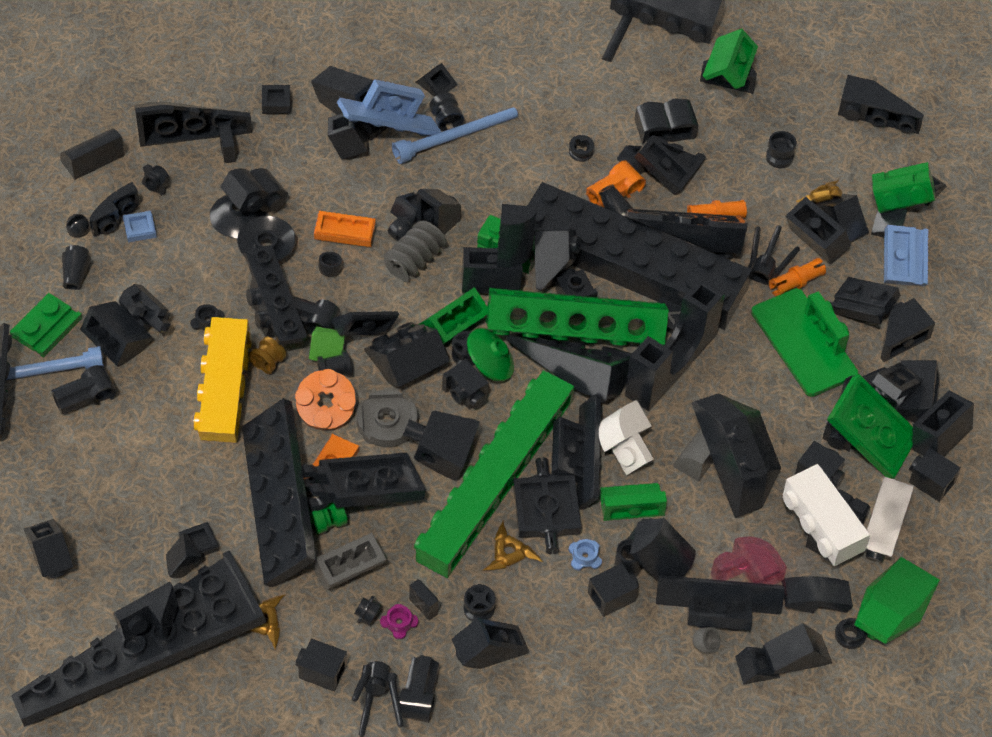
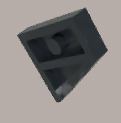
[634,135,706,195]

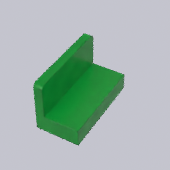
[703,28,758,89]
[599,483,667,521]

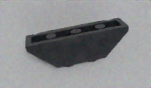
[691,393,781,518]

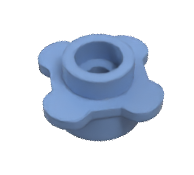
[569,539,602,570]

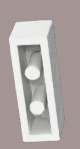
[783,464,870,566]

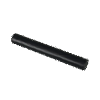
[601,13,633,62]

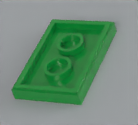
[827,374,913,479]

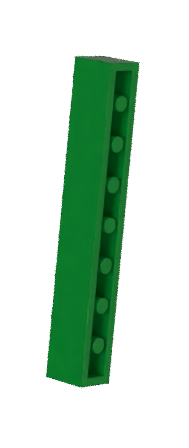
[414,370,574,579]

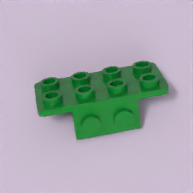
[751,288,858,397]

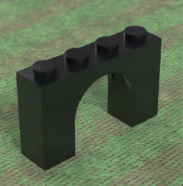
[625,278,725,411]

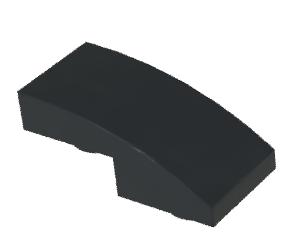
[90,182,140,237]
[782,576,853,613]

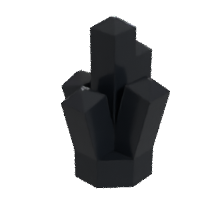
[119,284,171,333]

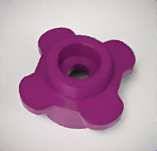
[380,604,418,639]

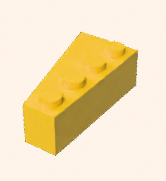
[194,317,252,443]

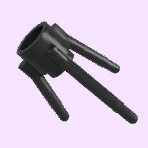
[748,225,800,285]
[352,661,403,737]

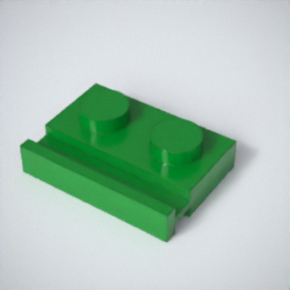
[10,293,83,358]

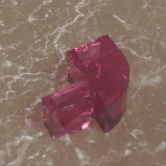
[711,536,787,585]

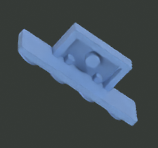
[337,79,441,136]

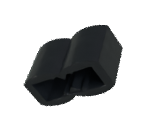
[634,98,698,145]
[220,168,289,213]

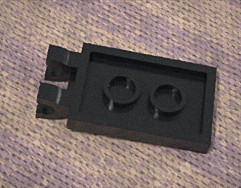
[302,452,426,511]

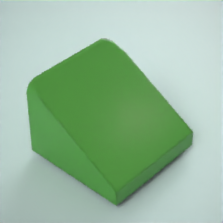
[309,327,345,361]

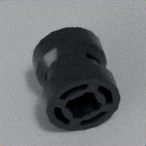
[429,92,464,131]
[766,131,797,169]

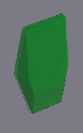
[854,557,940,644]

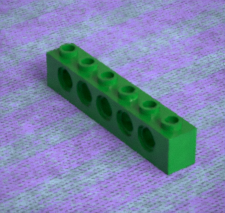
[486,288,669,345]

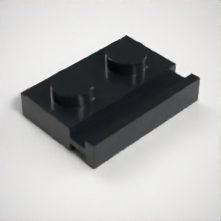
[830,277,901,324]

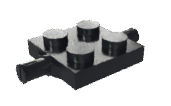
[513,457,581,554]

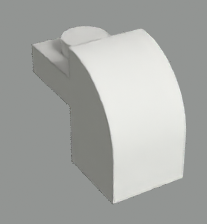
[599,400,653,475]

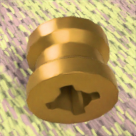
[248,336,286,374]

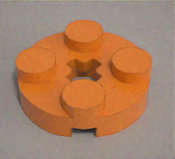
[295,369,356,430]

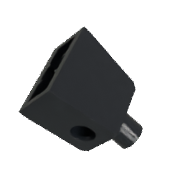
[403,411,480,481]

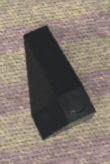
[507,332,632,402]

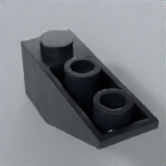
[838,75,924,134]

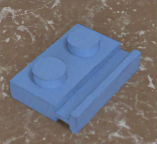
[884,225,928,286]

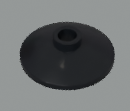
[210,195,267,238]
[237,216,295,262]

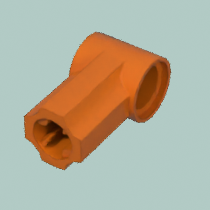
[586,160,646,207]

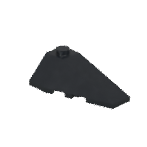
[134,101,252,147]
[625,208,748,258]

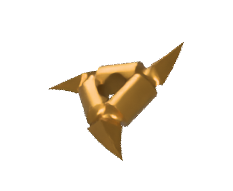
[796,180,842,203]
[483,520,543,570]
[249,594,286,649]

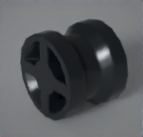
[452,331,475,366]
[463,584,496,621]

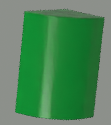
[419,287,488,344]

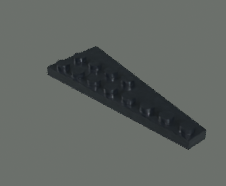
[11,550,266,727]

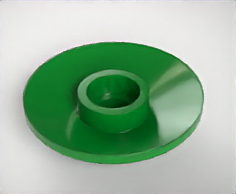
[467,328,514,382]

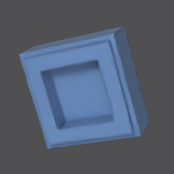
[123,211,157,242]

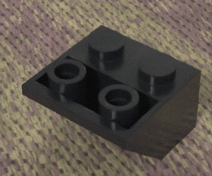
[364,322,450,387]

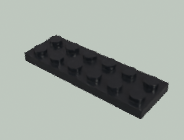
[242,398,317,587]

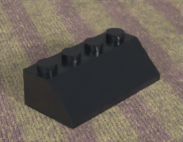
[610,0,725,44]

